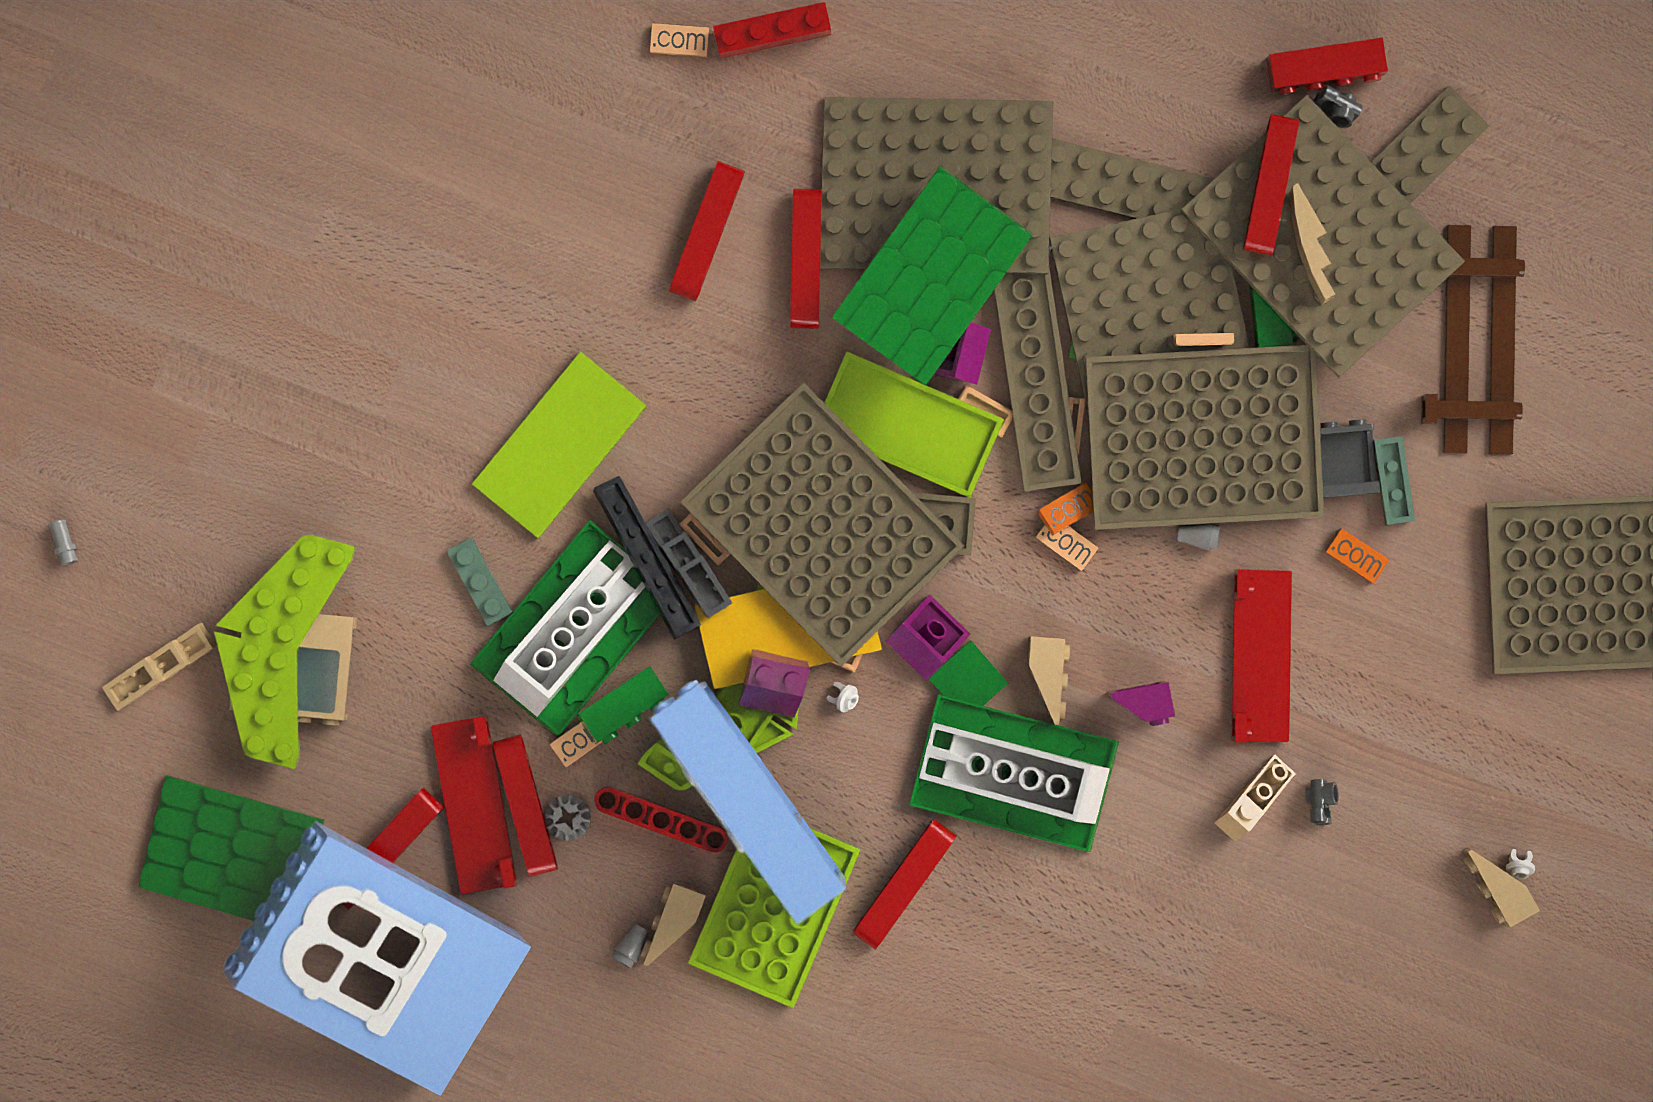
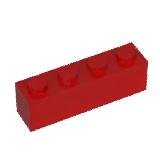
[713,2,831,59]
[1266,37,1388,95]

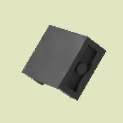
[1320,419,1380,498]

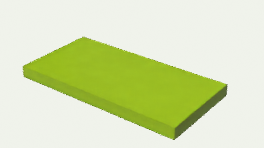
[472,351,647,538]
[825,352,1004,498]

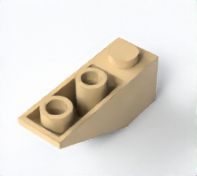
[1027,636,1070,725]
[1214,754,1296,842]
[1463,848,1540,927]
[641,882,707,966]

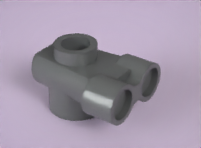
[1313,85,1363,128]
[1305,779,1339,825]

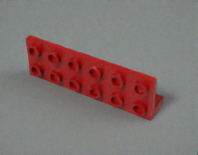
[1231,569,1292,743]
[431,715,518,894]

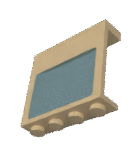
[229,614,357,725]

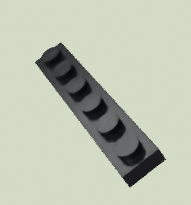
[593,476,701,640]

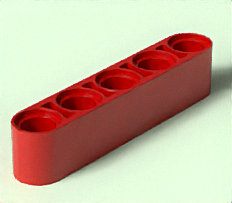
[1243,114,1299,256]
[669,161,745,302]
[790,189,822,329]
[493,734,558,877]
[594,786,729,853]
[341,788,444,910]
[852,819,957,949]

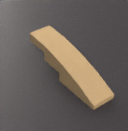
[1289,183,1335,305]
[102,623,218,711]

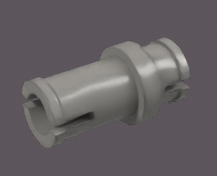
[49,520,78,566]

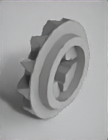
[545,795,591,841]

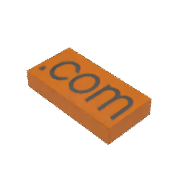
[1037,482,1093,536]
[1325,528,1389,584]

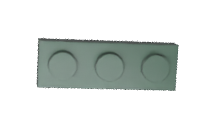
[1373,436,1415,525]
[447,537,513,626]

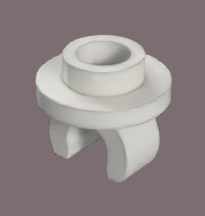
[827,682,859,712]
[1506,849,1535,880]

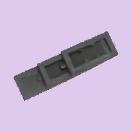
[645,508,732,619]

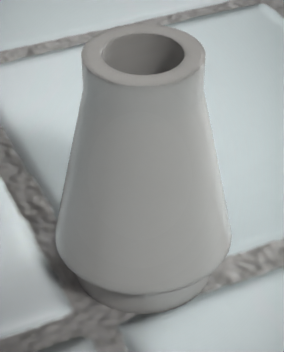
[1178,523,1220,551]
[612,924,649,969]

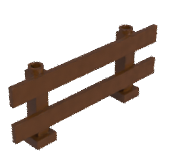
[1421,225,1525,454]

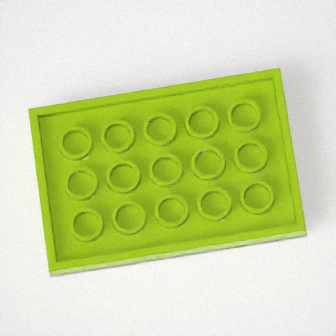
[688,828,861,1008]

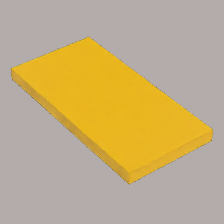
[695,589,882,690]

